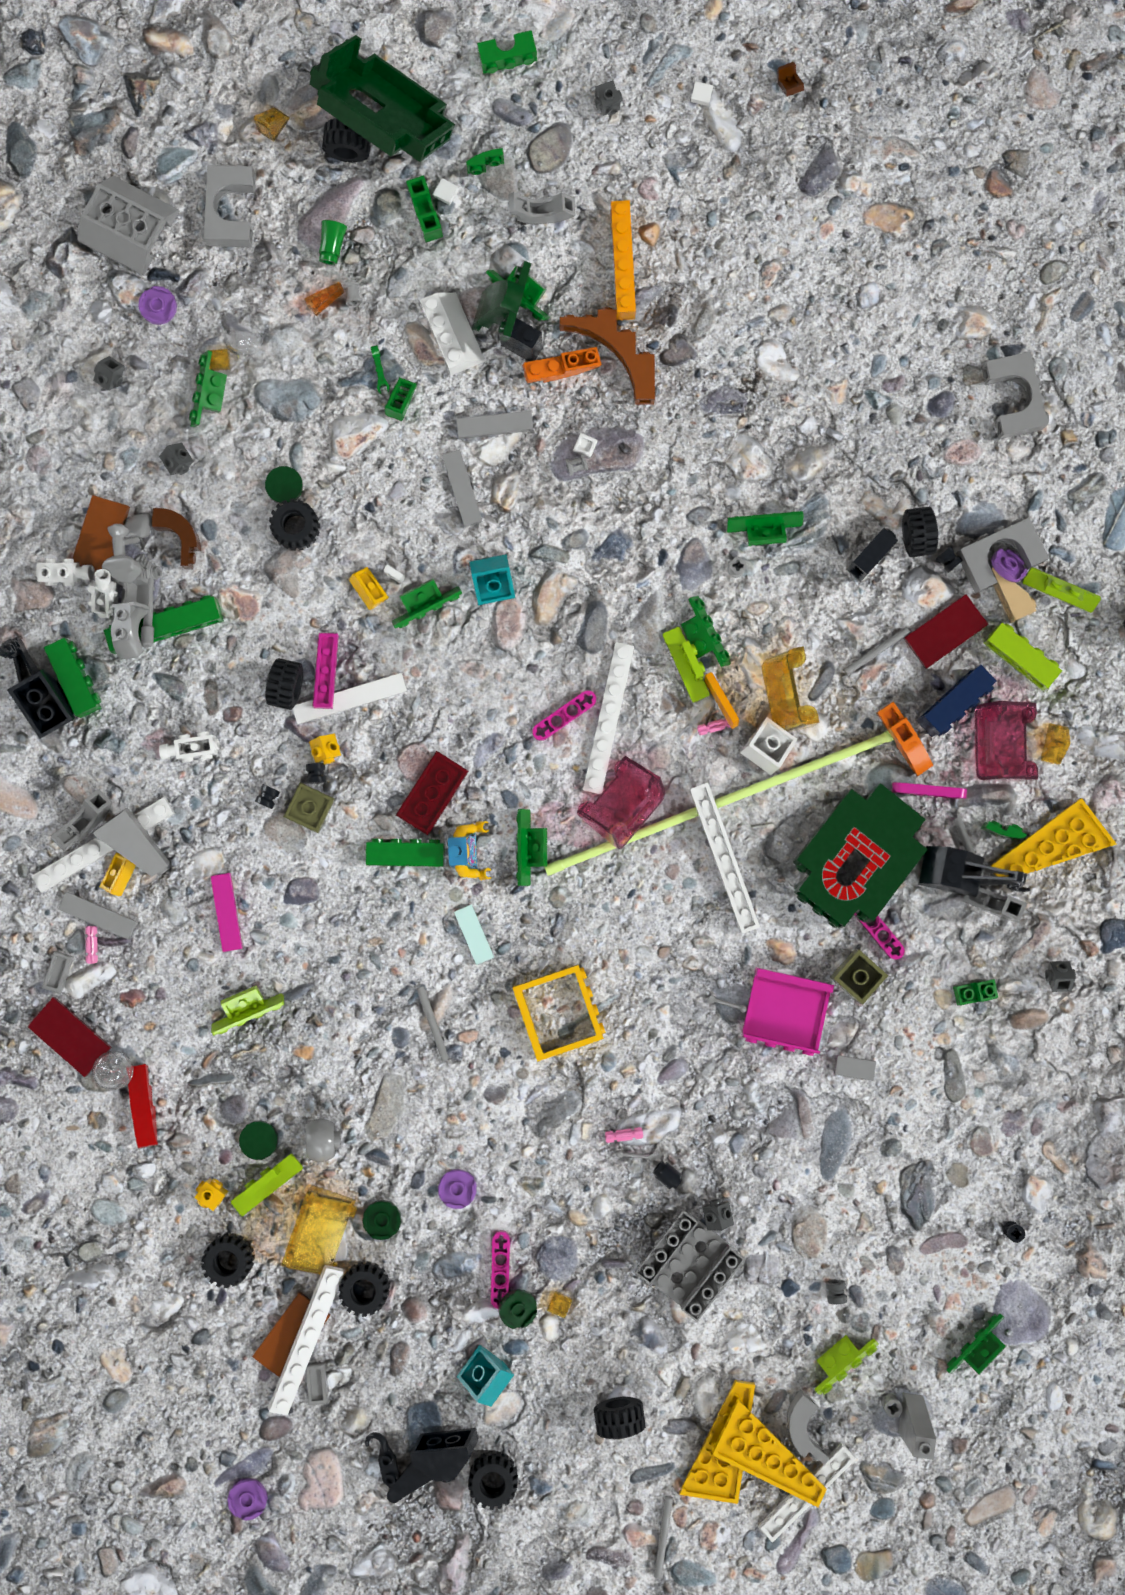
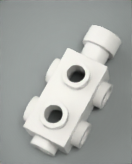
[35,558,95,586]
[88,569,118,618]
[159,732,220,763]

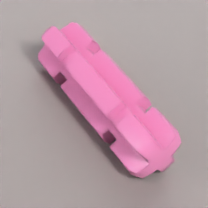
[697,718,730,735]
[85,926,98,964]
[605,1127,643,1143]

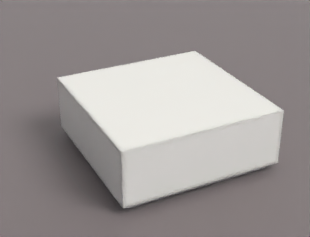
[691,81,714,106]
[433,178,459,205]
[573,433,598,459]
[384,565,405,584]

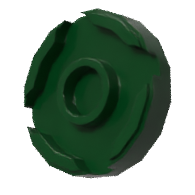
[265,466,303,504]
[239,1120,278,1160]
[362,1200,402,1240]
[498,1289,537,1329]

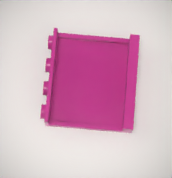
[741,967,834,1056]

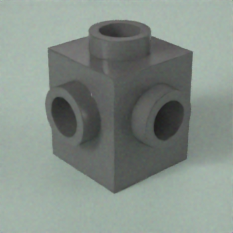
[594,80,623,116]
[93,356,125,391]
[159,442,194,475]
[1045,961,1076,992]
[702,1199,734,1231]

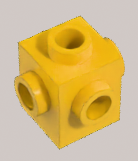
[309,733,341,765]
[194,1178,229,1211]

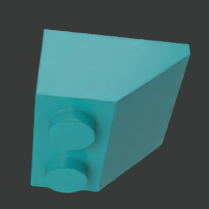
[469,554,515,605]
[456,1345,514,1407]

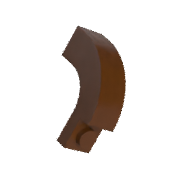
[152,508,201,570]

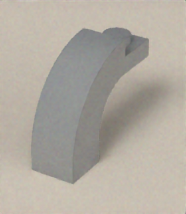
[508,192,575,224]
[51,789,112,851]
[963,887,1027,922]
[787,1389,830,1464]

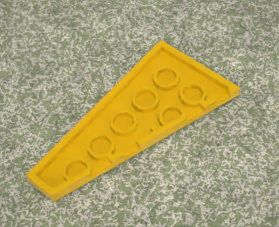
[990,798,1117,877]
[679,1380,755,1504]
[711,1398,827,1507]

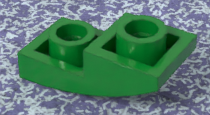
[466,148,504,175]
[981,820,1027,839]
[953,979,998,1006]

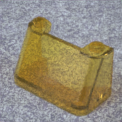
[762,646,820,732]
[281,1185,357,1275]

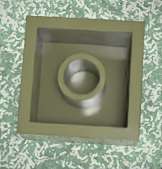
[830,949,888,1005]

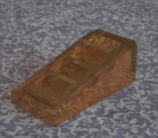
[304,282,344,316]

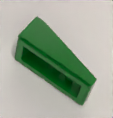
[384,377,417,421]

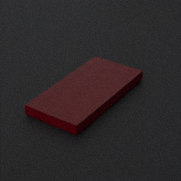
[903,594,989,669]
[396,751,469,835]
[27,997,112,1077]

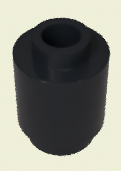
[652,1161,682,1189]

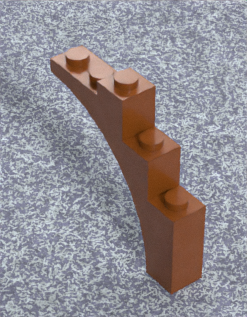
[560,307,655,405]

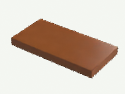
[72,495,130,572]
[252,1292,331,1378]

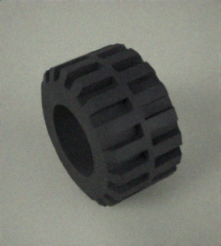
[322,118,371,163]
[269,499,320,551]
[902,506,938,557]
[265,658,303,710]
[201,1233,255,1288]
[339,1261,390,1317]
[594,1397,646,1439]
[468,1451,518,1510]

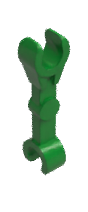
[371,345,390,394]

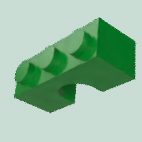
[477,30,537,74]
[406,175,443,243]

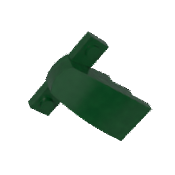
[472,261,532,342]

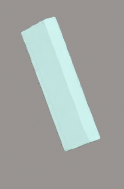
[454,904,494,965]

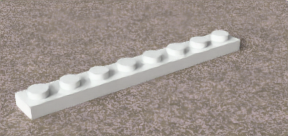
[583,642,634,795]
[689,782,760,934]
[32,797,175,893]
[268,1265,344,1415]

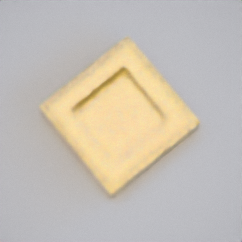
[209,349,230,371]
[547,1291,573,1318]

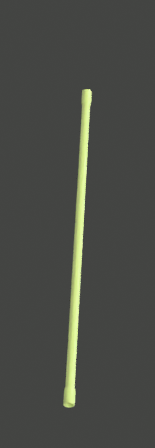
[544,731,894,876]

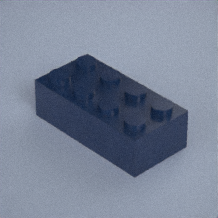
[916,664,997,737]

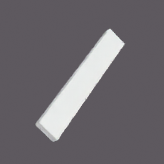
[293,673,408,725]
[758,1442,856,1543]

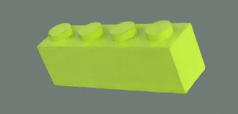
[983,622,1063,691]

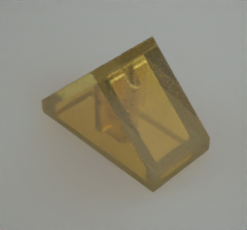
[254,107,290,142]
[1041,723,1070,765]

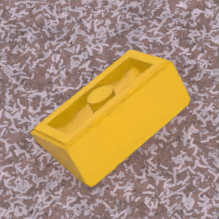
[349,567,389,610]
[99,852,136,896]

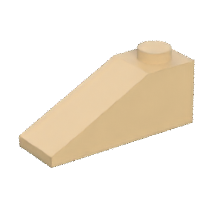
[991,567,1037,623]

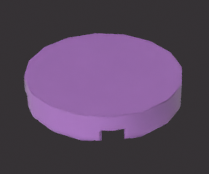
[138,286,177,325]
[991,548,1027,582]
[438,1169,477,1209]
[227,1478,268,1521]

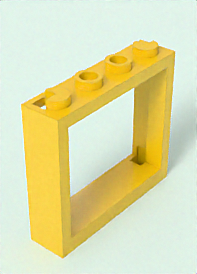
[512,964,606,1062]

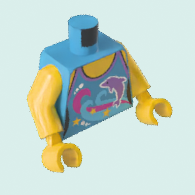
[448,821,491,881]

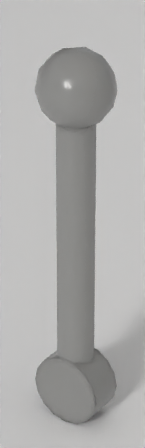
[708,995,747,1012]
[616,1150,656,1162]

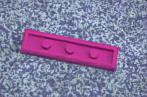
[313,633,339,709]
[211,873,243,952]

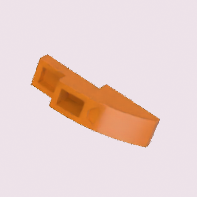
[522,347,602,383]
[876,702,933,776]

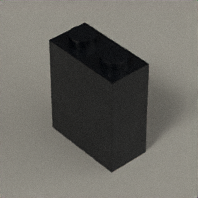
[499,318,543,362]
[846,528,898,582]

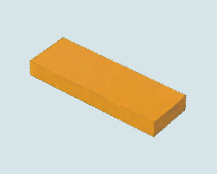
[704,672,739,729]

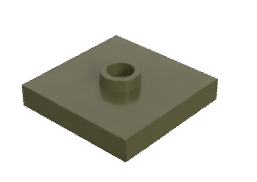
[283,782,335,833]

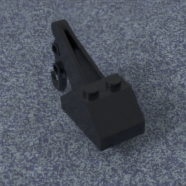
[0,636,75,739]
[918,846,1031,897]
[365,1428,479,1503]

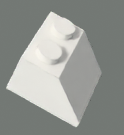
[740,717,798,775]

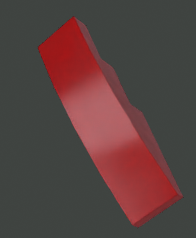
[127,1064,158,1148]

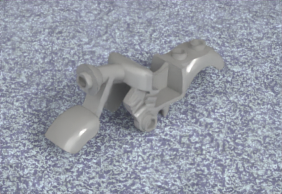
[102,514,162,659]

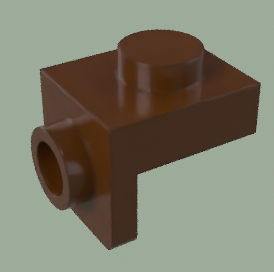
[777,62,804,97]

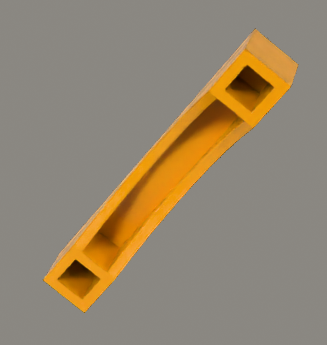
[610,200,636,320]

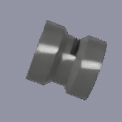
[826,1280,847,1305]

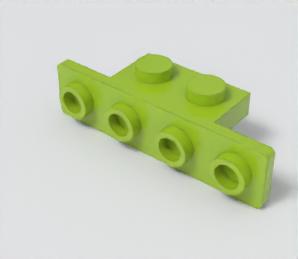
[1022,567,1101,613]
[662,627,710,703]
[211,985,284,1036]
[231,1153,303,1216]
[814,1335,879,1395]

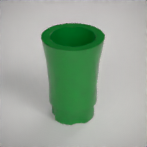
[319,220,347,265]

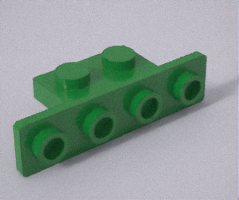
[486,266,550,321]
[189,350,227,427]
[727,511,804,546]
[391,578,462,629]
[681,596,731,667]
[516,809,547,886]
[946,1313,1006,1375]

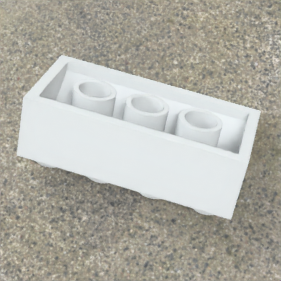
[420,293,485,376]

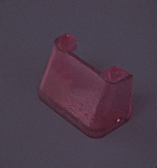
[975,701,1038,781]
[577,756,666,849]

